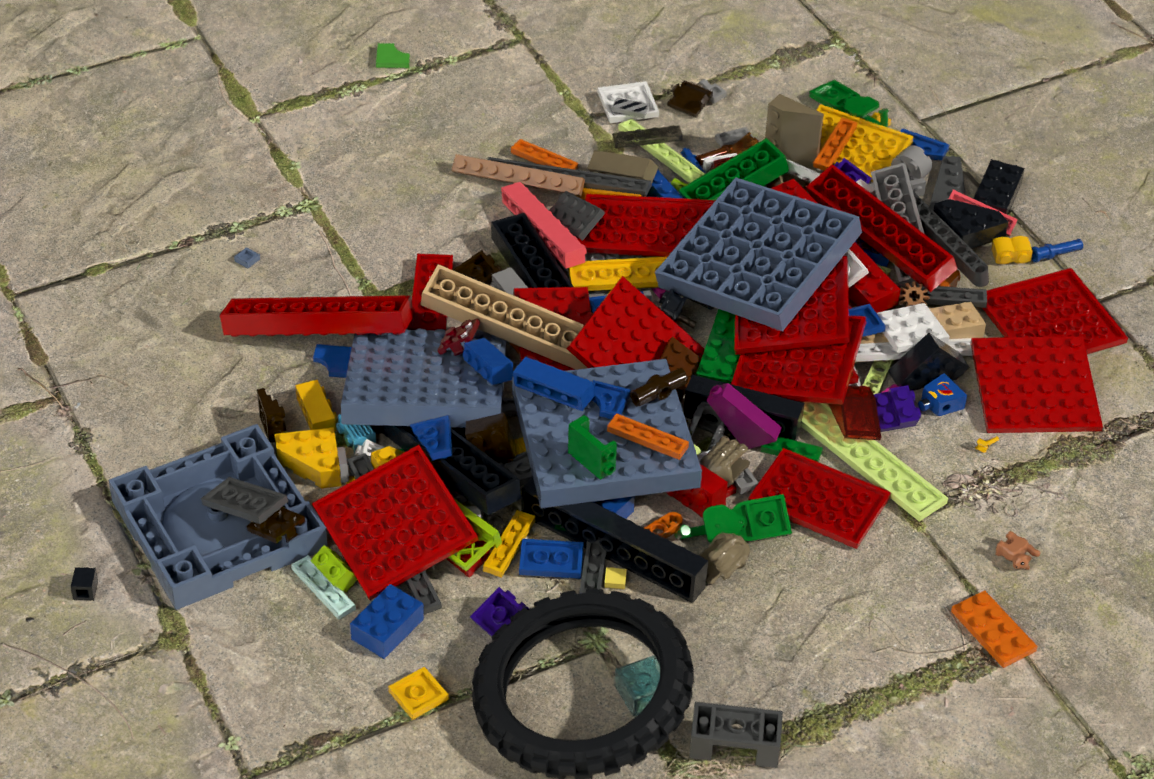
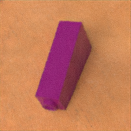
[707,383,781,449]

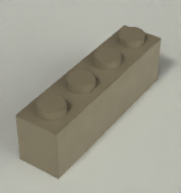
[587,150,658,185]

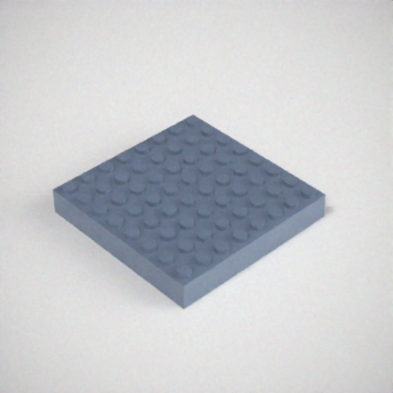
[655,178,862,331]
[341,329,506,428]
[512,359,702,508]

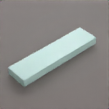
[291,555,356,620]

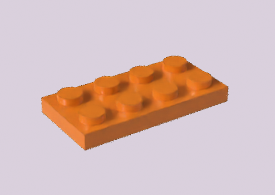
[951,590,1038,668]

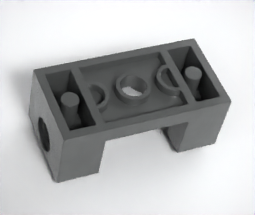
[689,702,783,768]

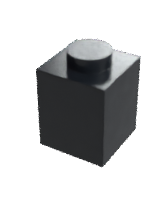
[71,567,98,601]

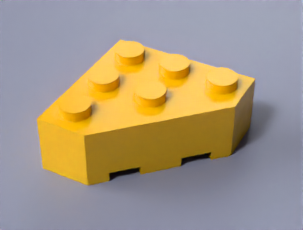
[275,427,341,489]

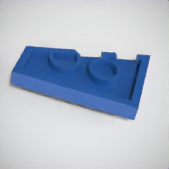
[900,128,949,160]
[410,415,452,460]

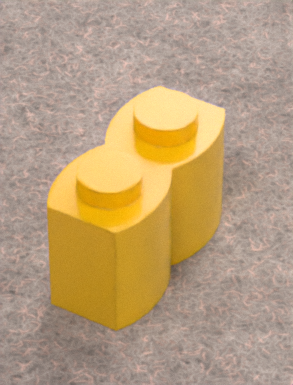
[991,236,1033,264]

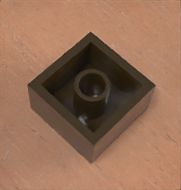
[465,413,516,462]

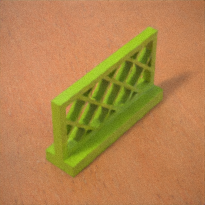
[448,499,502,571]

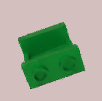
[568,415,617,480]

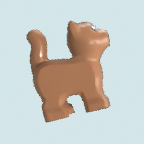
[996,531,1041,570]

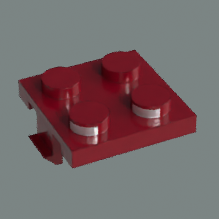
[437,318,481,356]

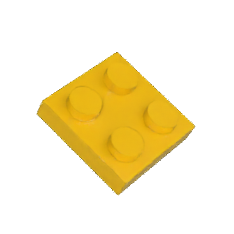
[388,667,449,720]

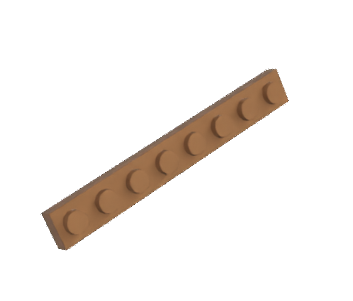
[451,154,585,196]

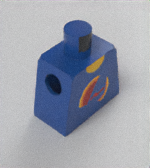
[918,373,967,416]

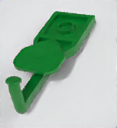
[809,80,889,127]
[674,494,792,544]

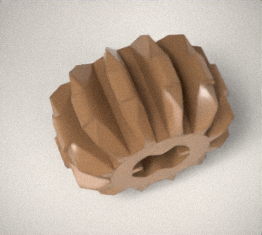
[899,281,930,307]

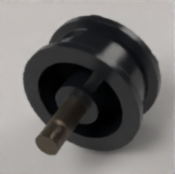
[658,289,697,328]

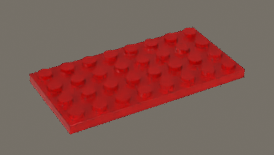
[577,194,716,257]

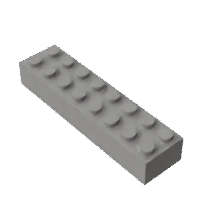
[871,162,924,285]

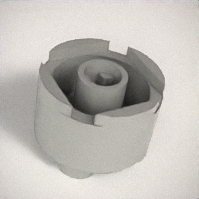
[891,145,932,181]

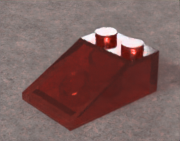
[828,385,882,440]

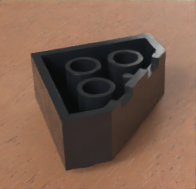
[933,199,1009,249]
[888,333,970,391]

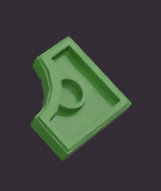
[376,43,410,68]

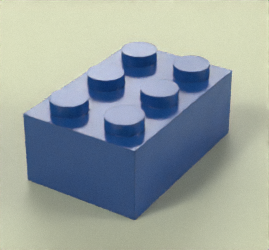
[350,584,424,659]

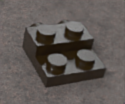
[453,250,502,286]
[257,388,287,443]

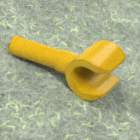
[975,436,999,453]

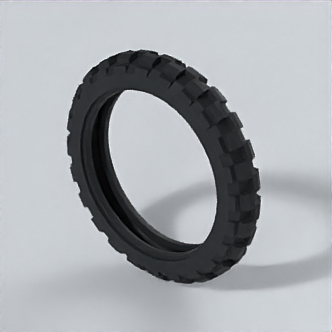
[472,589,694,779]

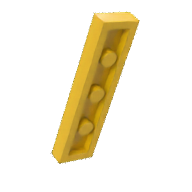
[483,510,535,578]

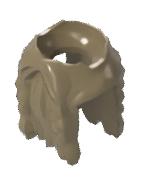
[700,436,750,488]
[700,533,750,585]

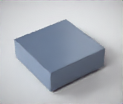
[234,247,260,268]

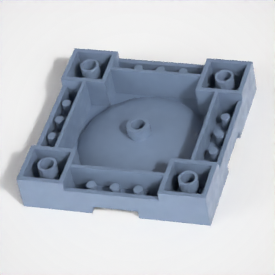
[109,424,328,610]

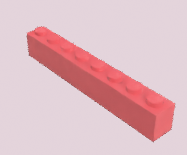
[501,182,587,269]

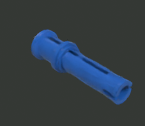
[1031,239,1083,263]

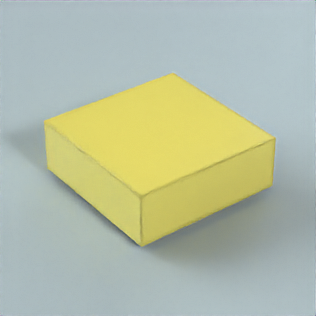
[604,567,627,589]

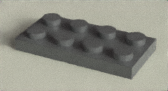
[549,191,605,241]
[201,477,288,524]

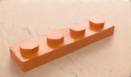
[813,117,857,171]
[511,139,578,170]
[607,413,689,460]

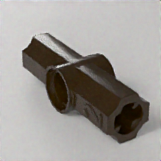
[630,368,688,407]

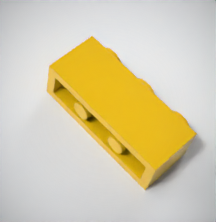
[295,380,338,432]

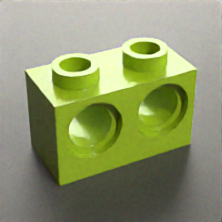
[310,545,357,592]

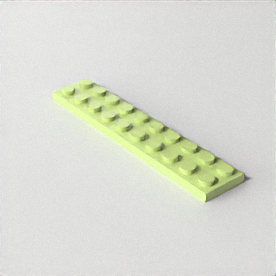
[798,401,948,522]

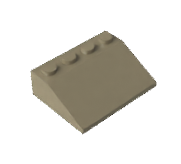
[765,94,824,170]

